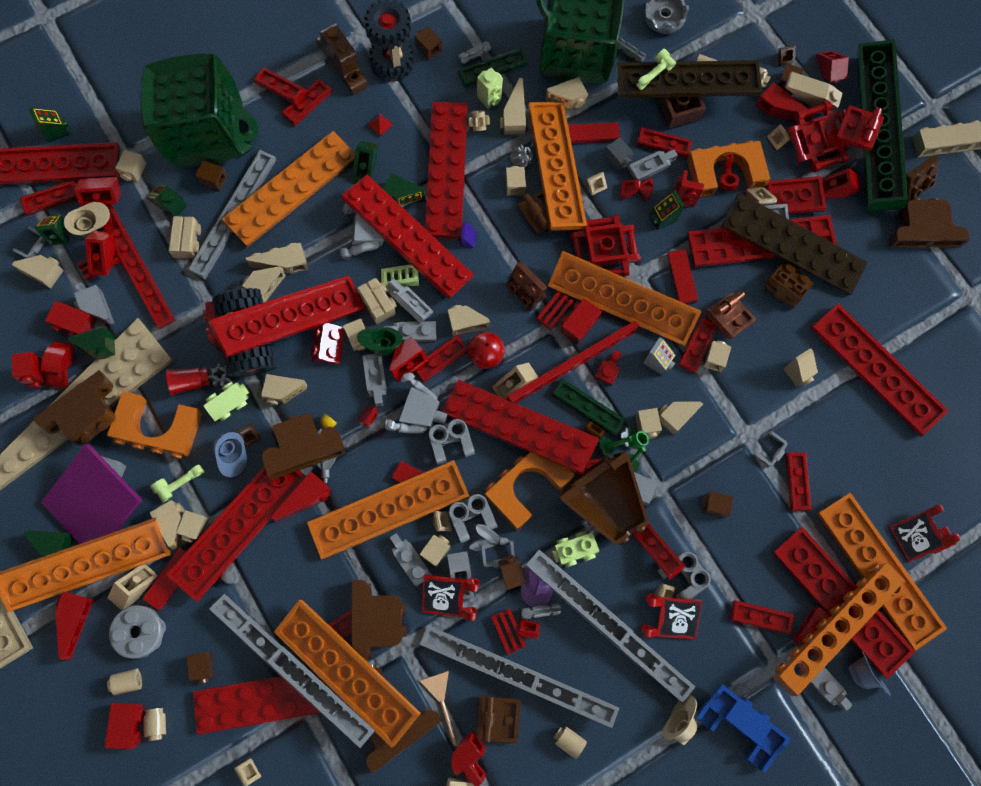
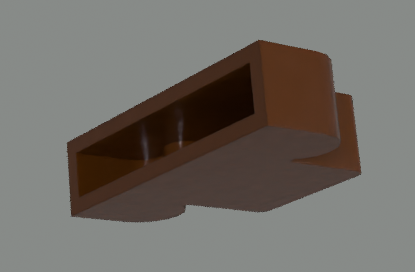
[262,413,346,481]

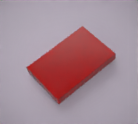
[766,176,827,215]

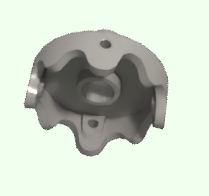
[644,0,689,34]
[109,605,166,659]

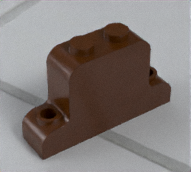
[316,23,368,95]
[890,198,970,247]
[33,370,115,446]
[352,580,407,661]
[366,692,443,774]

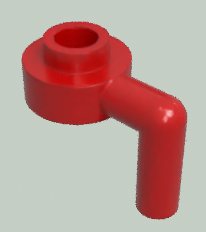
[720,153,739,191]

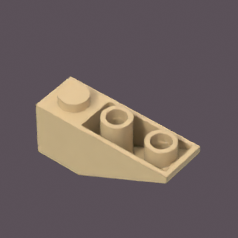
[246,243,309,275]

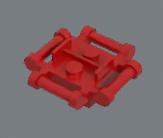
[787,100,852,172]
[570,214,641,277]

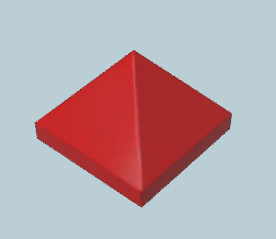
[368,113,393,137]
[518,619,540,639]

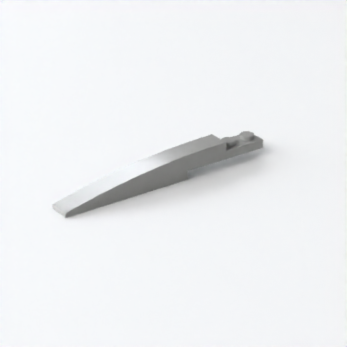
[526,550,695,703]
[209,594,375,748]
[420,625,619,728]

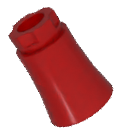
[166,367,211,396]

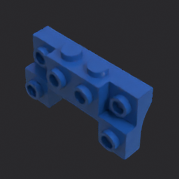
[694,684,791,773]

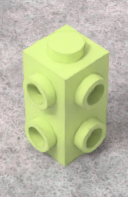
[477,67,503,109]
[203,382,249,422]
[552,531,599,568]

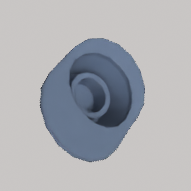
[213,432,247,478]
[848,651,891,696]

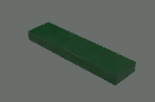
[458,47,529,87]
[551,378,626,436]

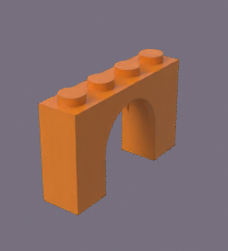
[687,141,770,197]
[107,391,203,459]
[485,452,575,531]

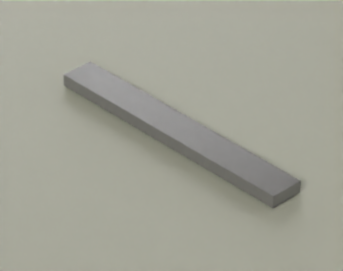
[187,150,277,280]

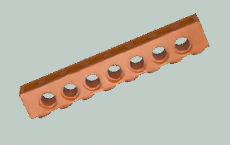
[773,562,905,696]

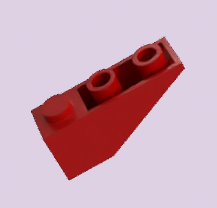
[756,82,815,122]

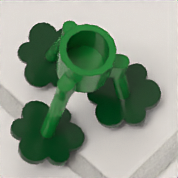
[598,427,649,473]

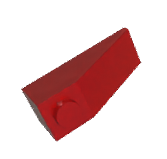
[271,472,331,522]
[55,591,94,660]

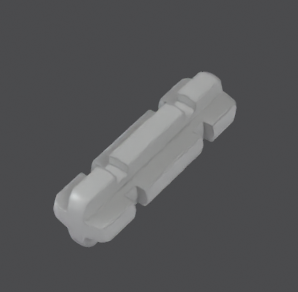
[617,37,646,62]
[458,41,491,64]
[521,603,561,620]

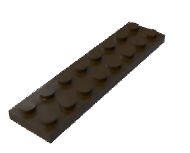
[616,60,763,98]
[721,193,868,295]

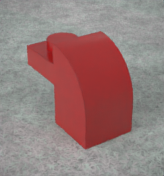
[41,342,74,388]
[451,731,486,786]

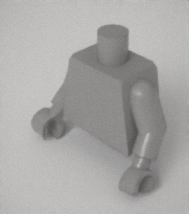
[340,204,384,260]
[385,373,447,434]

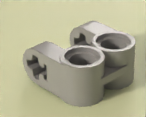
[429,419,475,465]
[449,494,498,543]
[658,552,711,599]

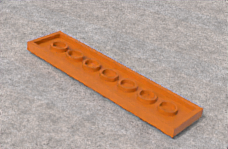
[528,102,587,231]
[222,131,355,248]
[548,251,701,346]
[307,460,470,560]
[817,492,947,651]
[0,518,171,612]
[274,600,421,748]

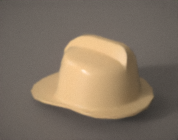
[64,202,110,237]
[662,695,697,745]

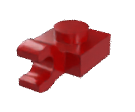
[595,350,621,386]

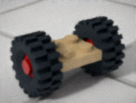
[364,0,414,82]
[212,288,277,378]

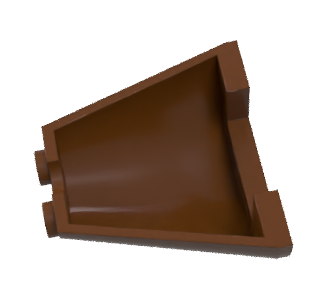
[559,452,649,545]

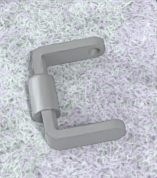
[12,226,46,258]
[753,431,787,467]
[481,541,515,568]

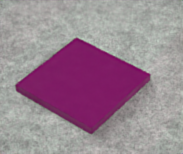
[41,444,142,544]

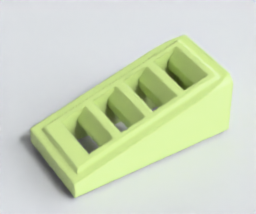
[381,264,419,287]

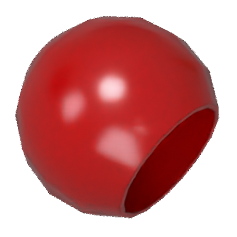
[467,331,505,369]

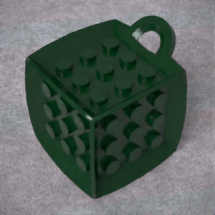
[536,0,624,83]
[140,53,259,167]

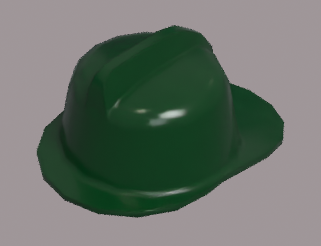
[357,327,402,356]

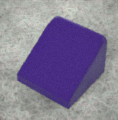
[461,222,477,248]

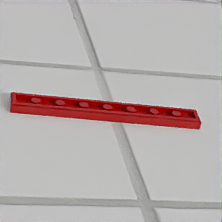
[102,204,176,330]
[507,320,639,403]

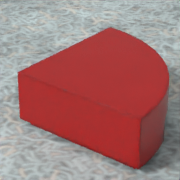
[637,177,654,202]
[620,179,641,200]

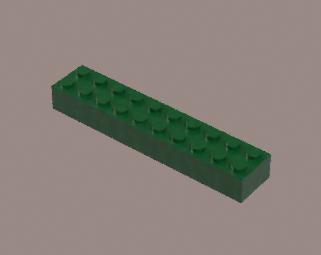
[857,39,908,212]

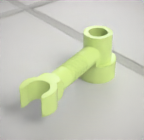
[636,49,676,90]
[150,465,205,503]

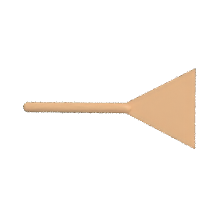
[420,671,457,746]

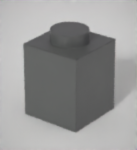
[604,137,634,171]

